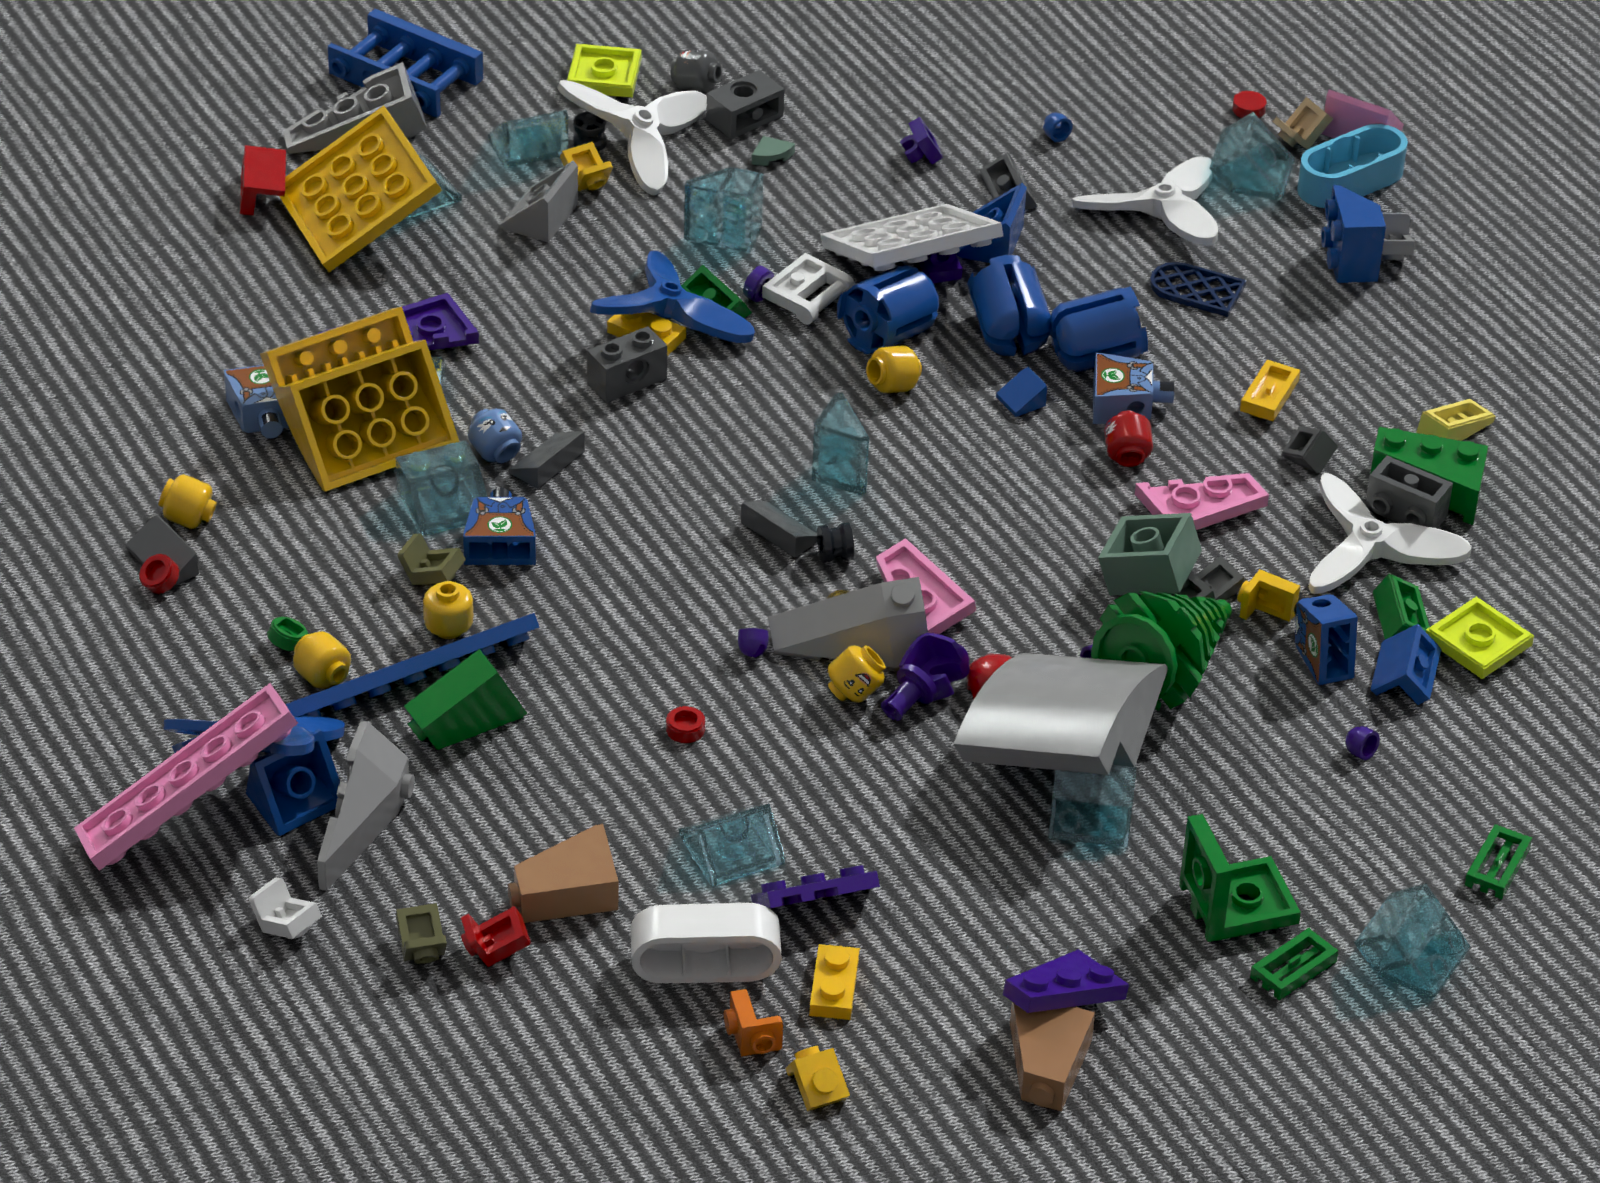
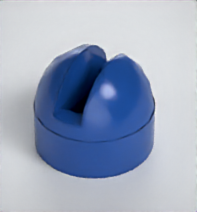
[1043,112,1073,142]

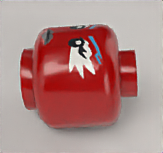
[1104,410,1153,467]

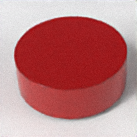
[1232,91,1267,120]
[139,554,179,594]
[666,706,705,743]

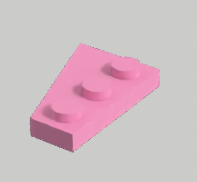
[1135,473,1269,530]
[876,538,976,634]

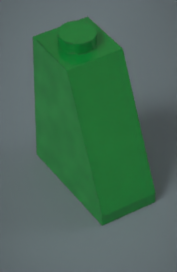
[404,649,528,750]

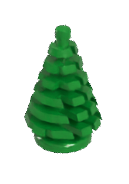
[1091,591,1232,711]

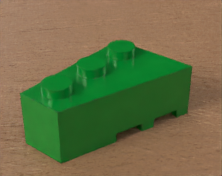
[1370,427,1488,525]

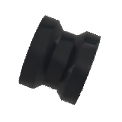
[573,111,607,152]
[817,522,854,563]

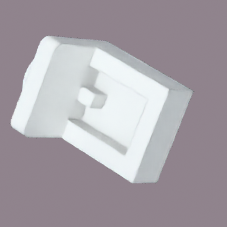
[249,877,322,939]

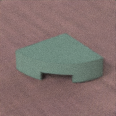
[752,136,795,166]

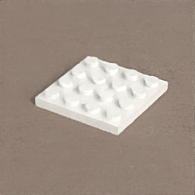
[820,204,1003,271]

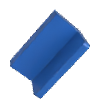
[1370,624,1441,705]

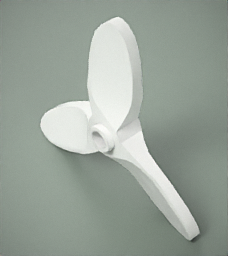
[557,80,707,195]
[1072,157,1218,246]
[1309,473,1472,594]

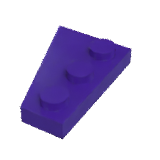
[751,865,880,908]
[1003,949,1129,1013]

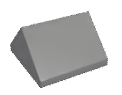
[500,161,578,242]

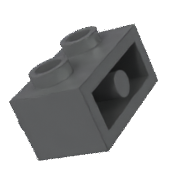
[1365,456,1453,528]

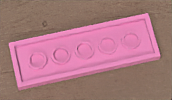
[74,683,298,871]

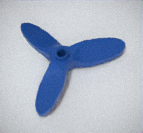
[590,250,755,343]
[164,716,345,756]

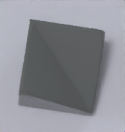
[1281,426,1338,473]

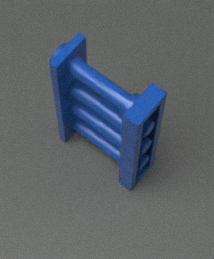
[328,9,483,118]

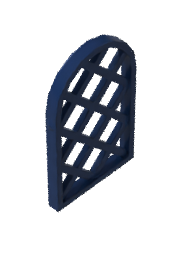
[1150,262,1247,317]

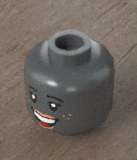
[670,50,722,94]

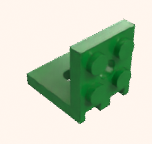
[1179,814,1301,942]

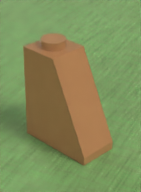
[508,824,619,923]
[1010,1002,1095,1112]

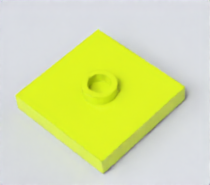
[567,44,642,98]
[1426,596,1534,679]

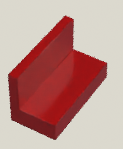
[240,145,286,216]

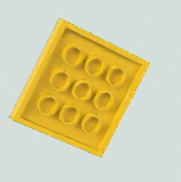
[279,105,443,272]

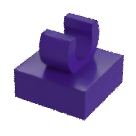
[900,117,943,164]
[919,252,963,283]

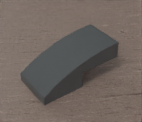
[1171,556,1245,600]

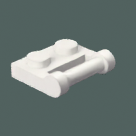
[762,253,855,325]

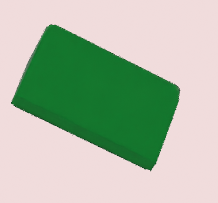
[681,265,752,318]
[1373,574,1430,640]

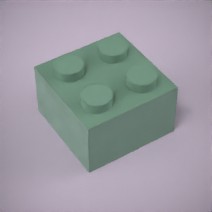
[1098,513,1202,596]

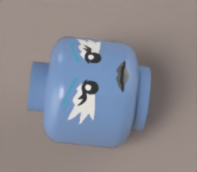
[468,408,522,463]

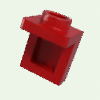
[461,906,531,967]

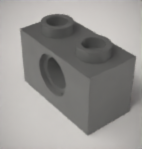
[706,70,784,139]
[587,326,667,403]

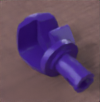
[881,633,970,721]

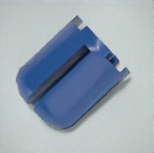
[967,255,1051,356]
[837,265,939,354]
[1050,287,1148,372]

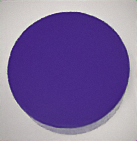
[743,265,774,302]

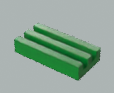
[1464,824,1532,899]
[1250,928,1338,1001]

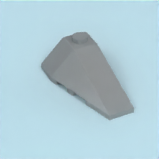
[317,721,415,891]

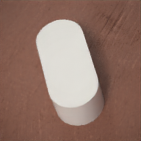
[631,903,782,983]

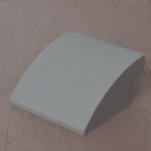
[953,653,1168,775]

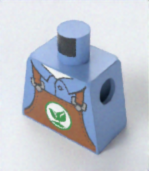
[1093,353,1174,424]
[224,365,289,438]

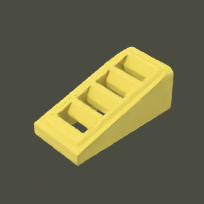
[1416,399,1496,441]

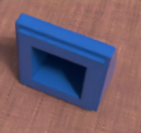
[996,367,1047,417]

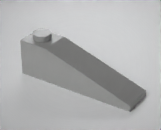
[283,62,427,154]
[768,577,928,671]

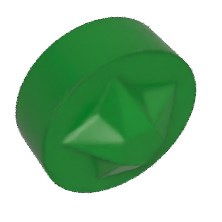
[267,617,308,651]

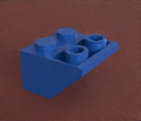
[1321,185,1386,283]

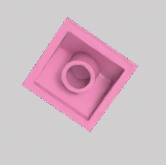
[1321,90,1404,138]

